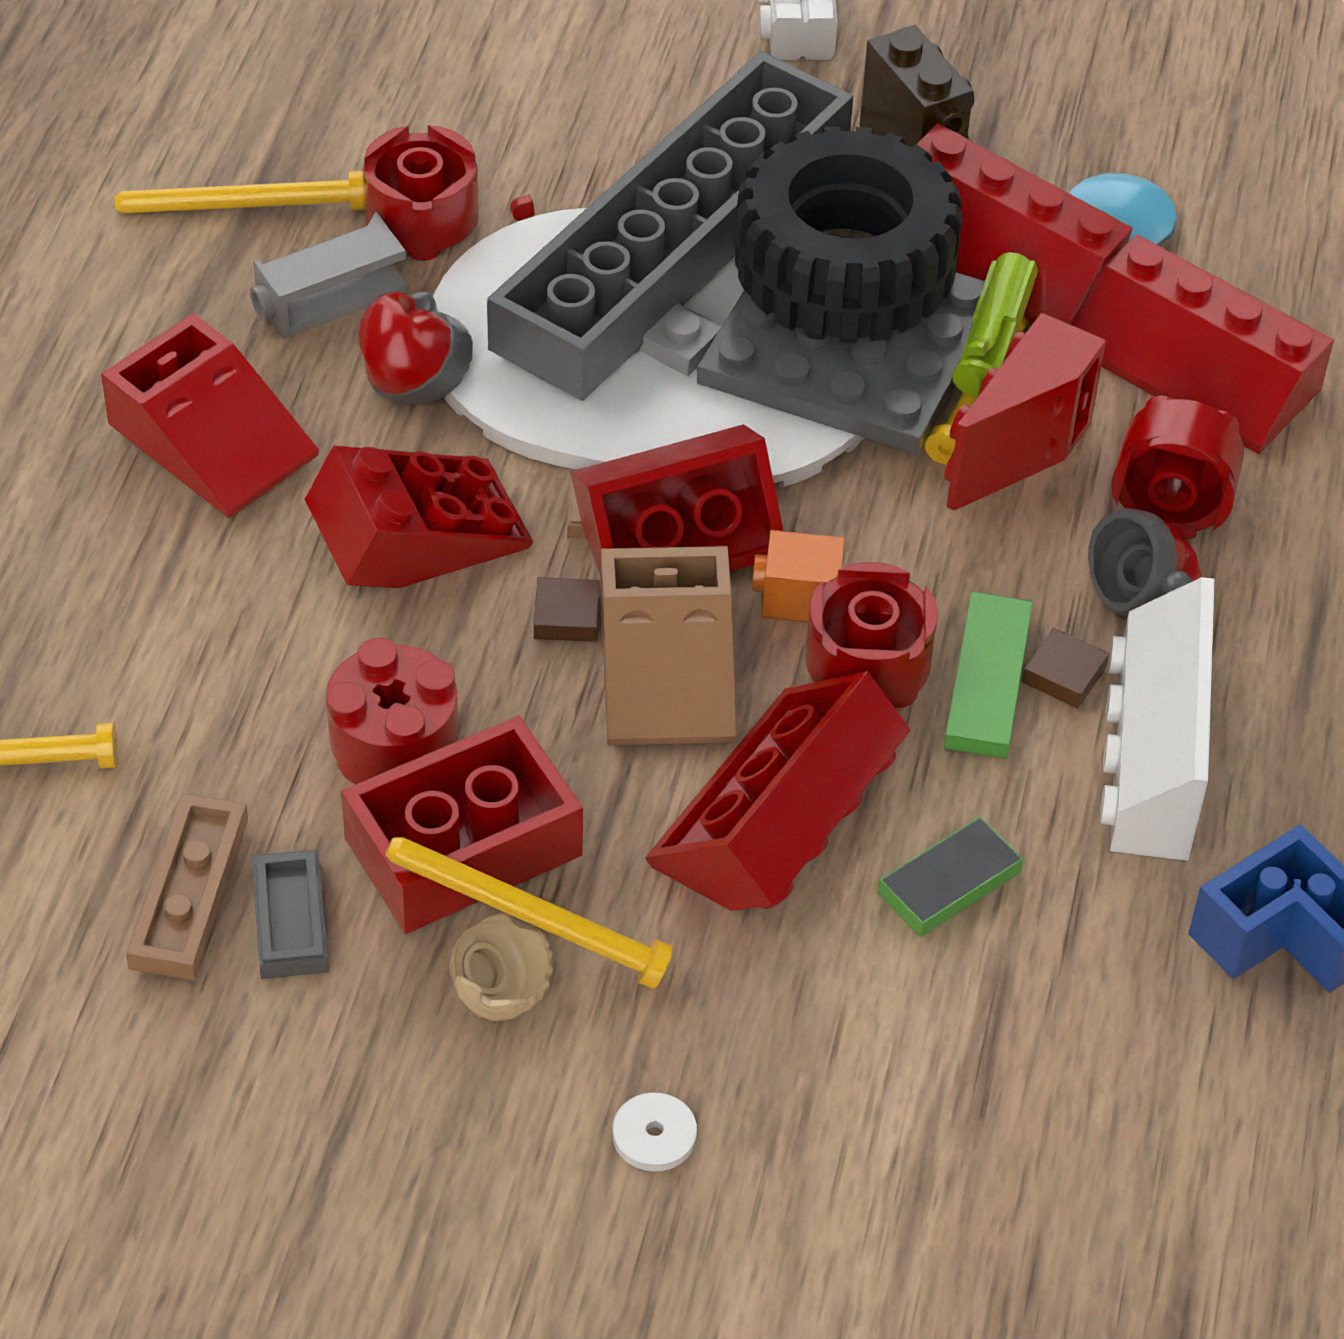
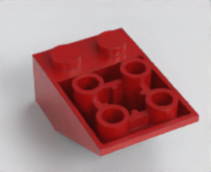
[101,313,319,518]
[944,313,1106,511]
[304,445,534,588]

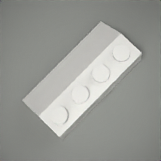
[1100,577,1215,861]

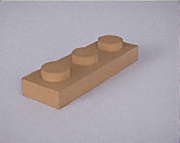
[126,793,248,981]

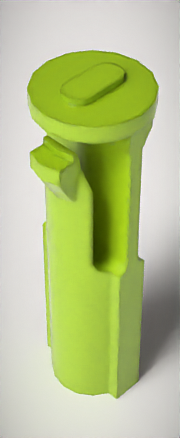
[952,252,1038,397]

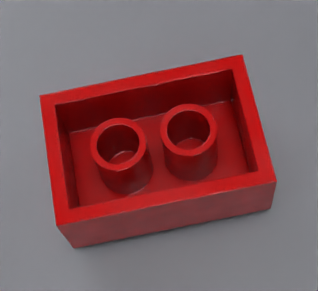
[341,715,583,934]

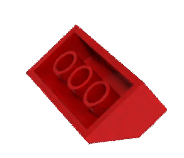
[871,123,1133,325]
[1072,234,1334,454]
[645,671,911,911]

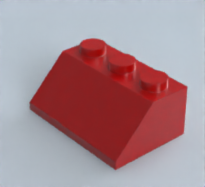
[570,424,784,575]

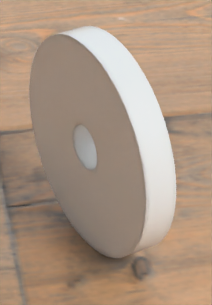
[612,1093,697,1172]

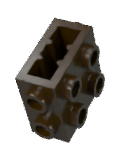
[859,25,975,148]

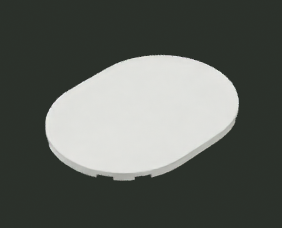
[433,208,864,487]

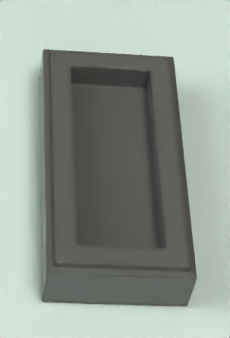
[252,849,329,979]

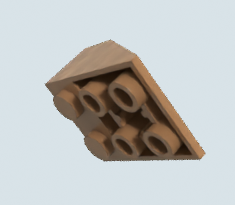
[600,546,737,745]

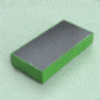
[878,817,1023,937]

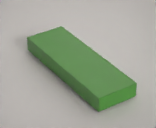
[944,591,1033,759]

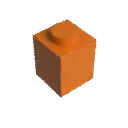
[752,530,845,622]

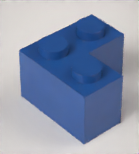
[1188,824,1344,993]

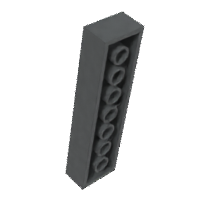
[487,51,853,401]

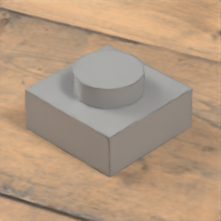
[640,303,722,377]

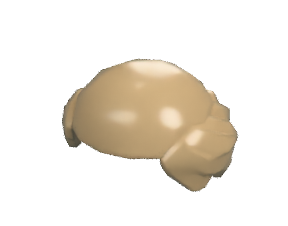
[448,913,553,1021]

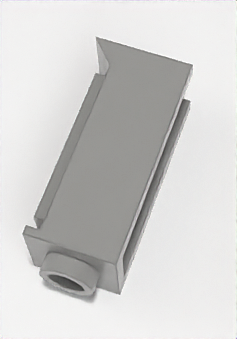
[250,211,407,339]

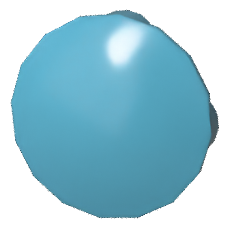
[1069,173,1177,245]

